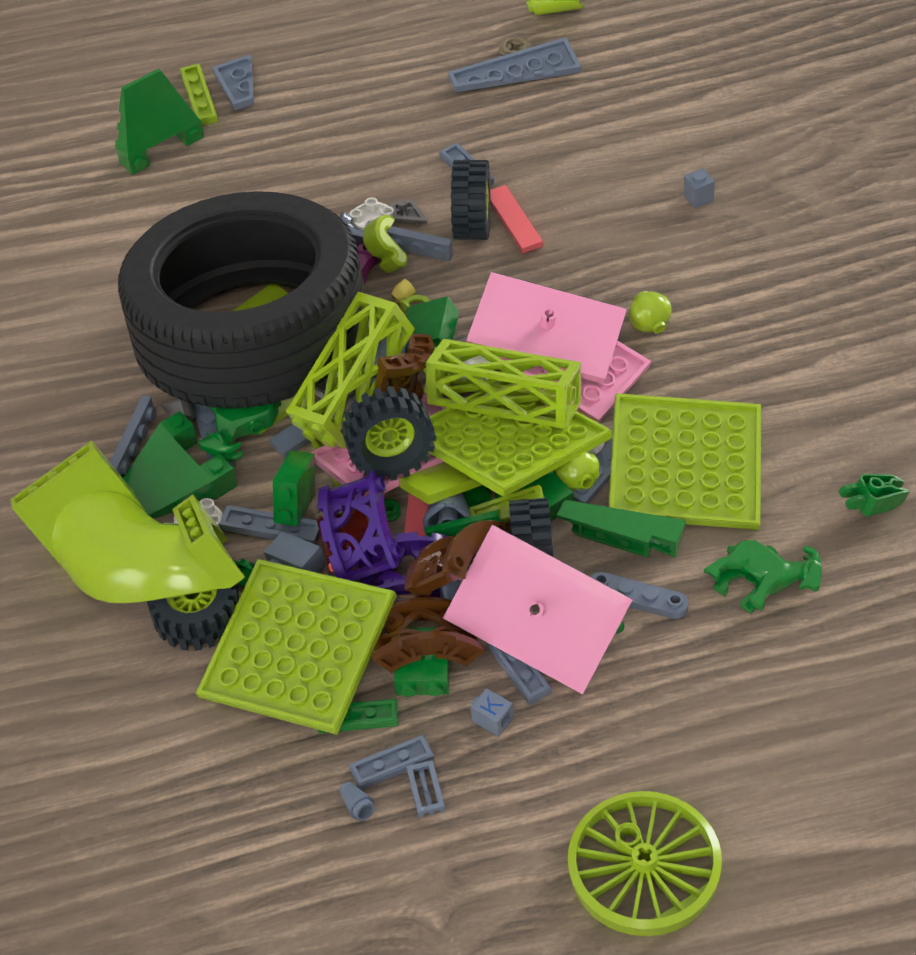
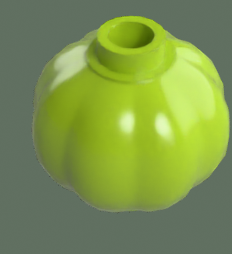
[629,291,672,334]
[555,451,600,492]

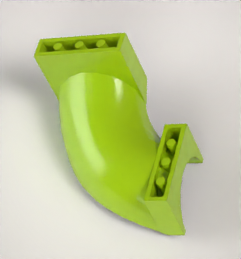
[10,440,245,603]

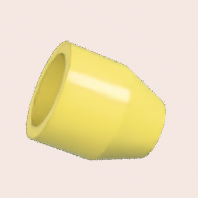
[391,279,416,303]

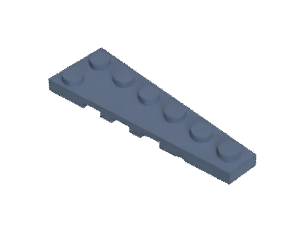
[448,37,581,92]

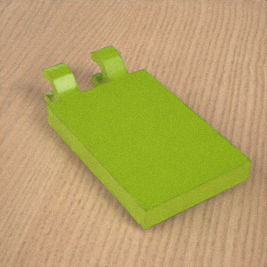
[399,462,482,505]

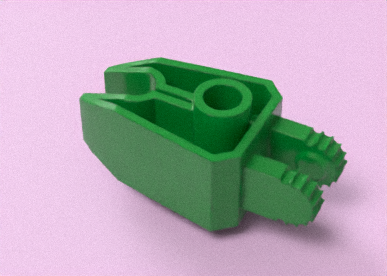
[838,474,910,517]

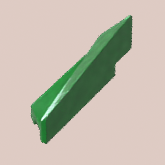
[557,500,685,558]

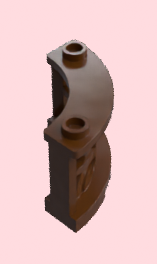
[373,334,434,400]
[404,520,508,597]
[372,597,485,673]

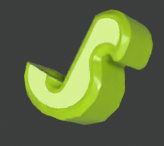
[363,215,407,273]

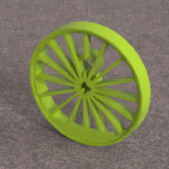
[568,791,722,936]

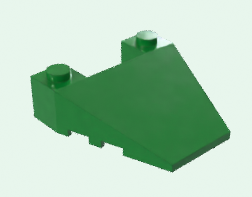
[115,68,204,175]
[123,411,238,519]

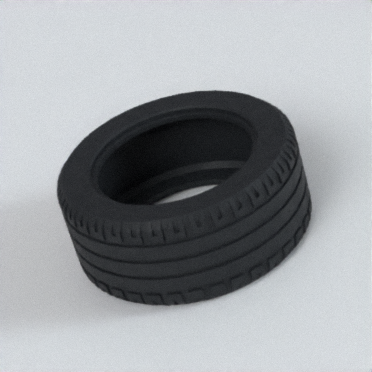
[118,191,365,409]

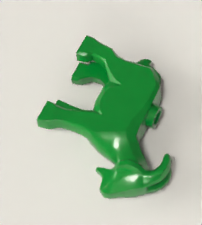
[198,402,281,462]
[704,540,822,614]

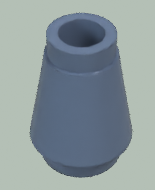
[339,782,375,821]

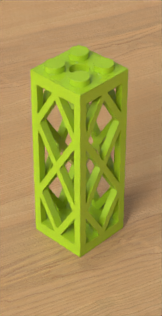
[286,292,415,449]
[423,339,581,429]

